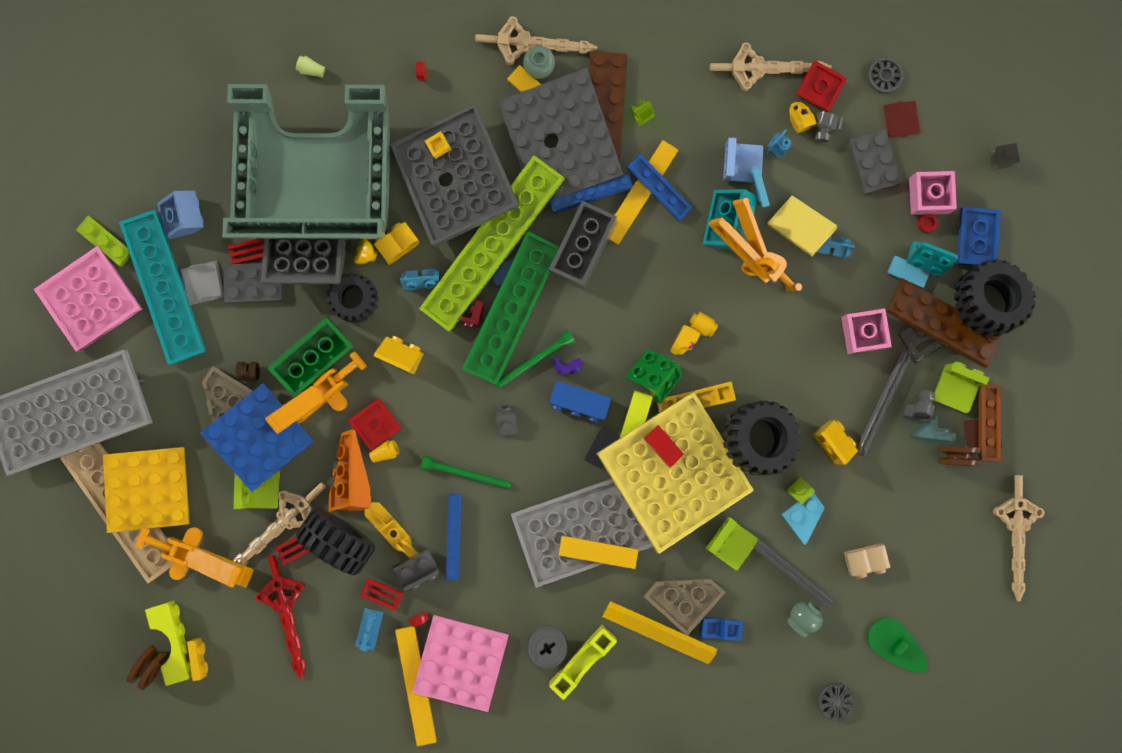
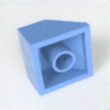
[157,191,204,239]

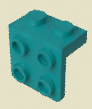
[906,241,958,277]

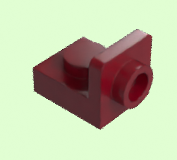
[459,300,485,328]

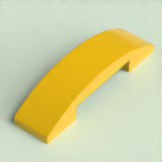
[657,381,736,413]

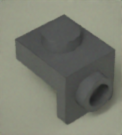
[496,404,518,436]

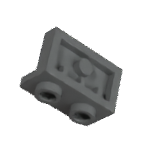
[393,549,439,592]

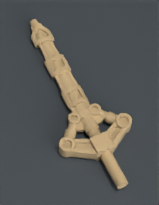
[475,16,597,65]
[709,43,832,92]
[993,475,1045,601]
[234,482,326,566]

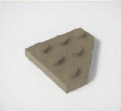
[202,366,254,423]
[643,578,726,636]

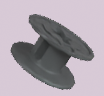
[528,626,567,668]

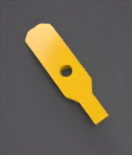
[364,502,419,558]

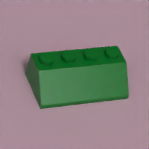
[268,315,353,397]

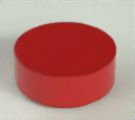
[415,61,427,81]
[917,214,938,233]
[408,611,429,627]

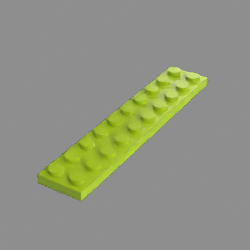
[419,155,565,332]

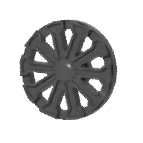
[867,57,904,93]
[818,683,855,721]

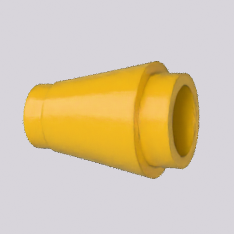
[369,440,399,463]

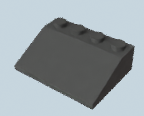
[261,239,347,284]

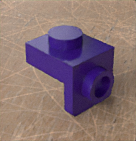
[552,357,583,376]

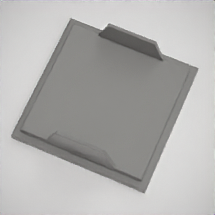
[180,260,224,305]

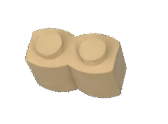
[844,543,890,579]

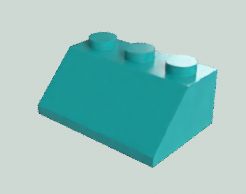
[703,189,758,251]

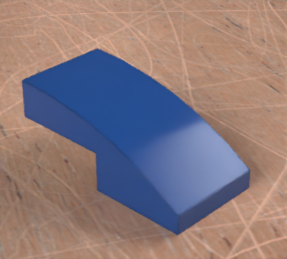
[700,617,743,641]

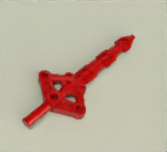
[255,555,306,679]

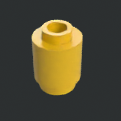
[689,311,719,337]

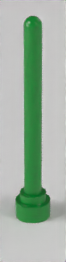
[495,329,576,388]
[420,455,511,489]

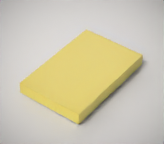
[767,196,837,256]

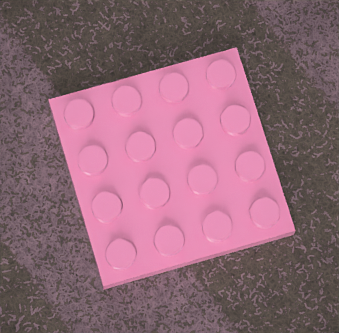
[34,246,143,352]
[412,615,509,712]

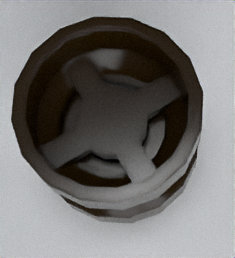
[236,361,260,381]

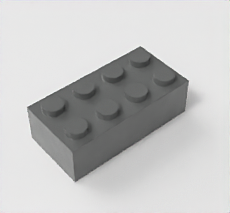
[549,201,618,289]

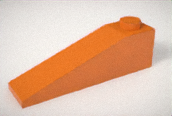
[329,429,371,512]

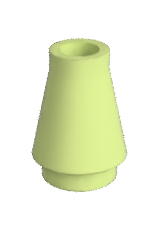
[296,56,325,78]

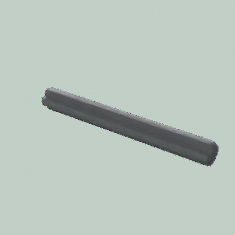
[754,540,833,608]

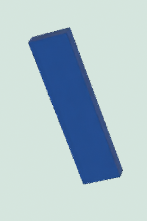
[626,153,693,222]

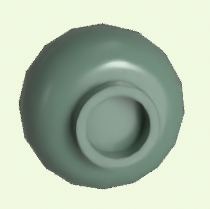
[523,46,555,79]
[787,601,823,638]

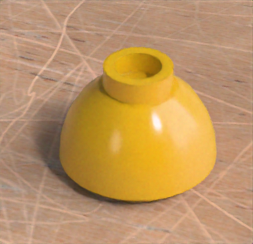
[353,239,378,264]

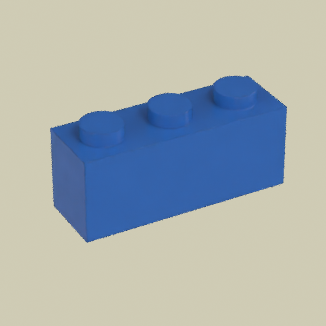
[549,381,611,423]

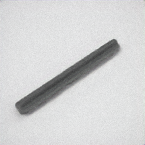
[856,351,912,456]

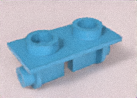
[766,129,791,157]
[817,236,855,258]
[400,269,440,291]
[355,608,384,651]

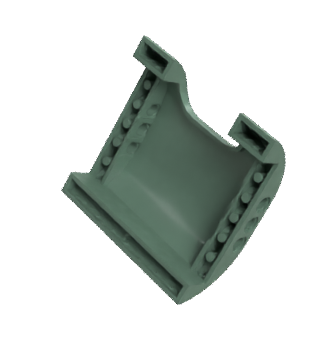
[222,84,390,239]

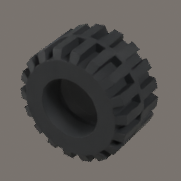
[327,272,379,323]

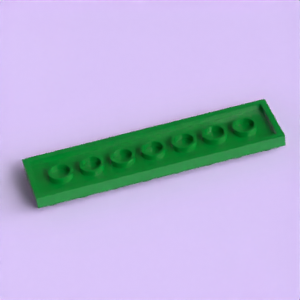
[462,231,559,386]

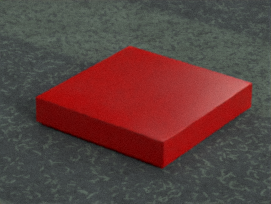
[795,60,847,112]
[348,398,402,452]

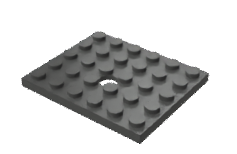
[498,67,624,204]
[390,103,520,247]

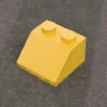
[374,336,424,375]
[812,420,858,465]

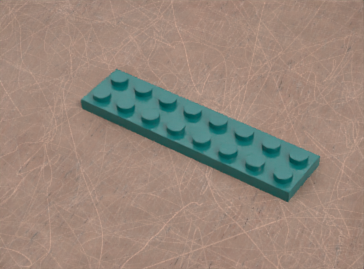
[119,209,207,365]

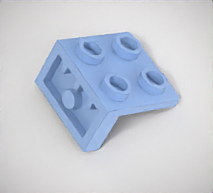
[723,138,763,183]

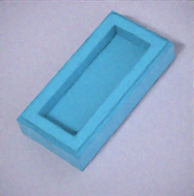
[750,167,770,207]
[887,256,930,289]

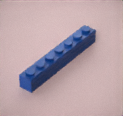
[549,174,632,214]
[446,494,462,580]

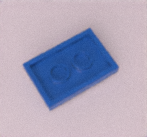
[957,207,1001,266]

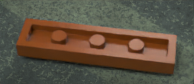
[979,384,1001,462]

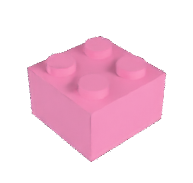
[909,171,957,215]
[841,309,892,354]

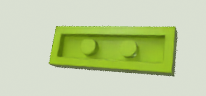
[76,216,131,267]

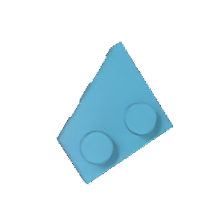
[781,494,825,545]

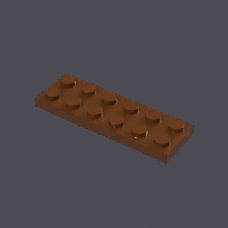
[589,51,628,163]
[886,278,1001,368]

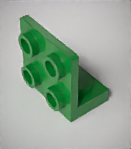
[626,349,683,404]

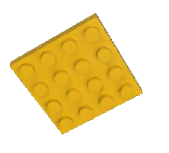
[103,447,190,533]

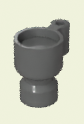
[814,112,843,142]
[903,390,935,422]

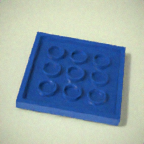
[200,384,314,492]

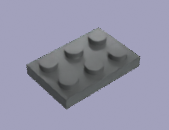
[848,129,902,195]
[223,263,283,303]

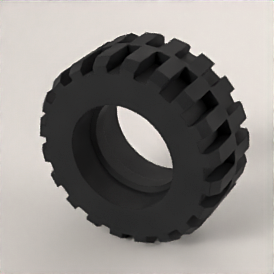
[954,259,1036,337]
[723,400,802,475]
[296,508,375,575]

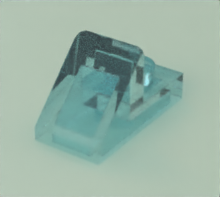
[911,416,956,441]

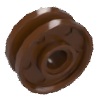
[938,446,981,466]
[127,645,168,691]

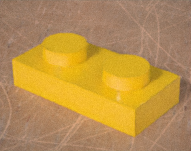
[187,637,208,681]

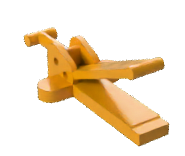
[708,198,802,292]
[265,351,367,434]
[134,527,255,588]

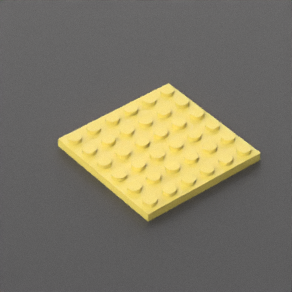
[596,392,754,554]

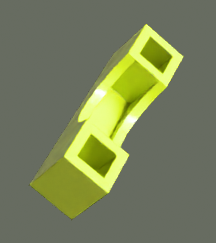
[145,601,192,686]
[549,625,617,700]

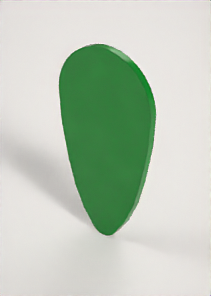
[868,618,928,672]

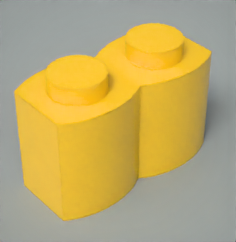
[374,222,420,265]

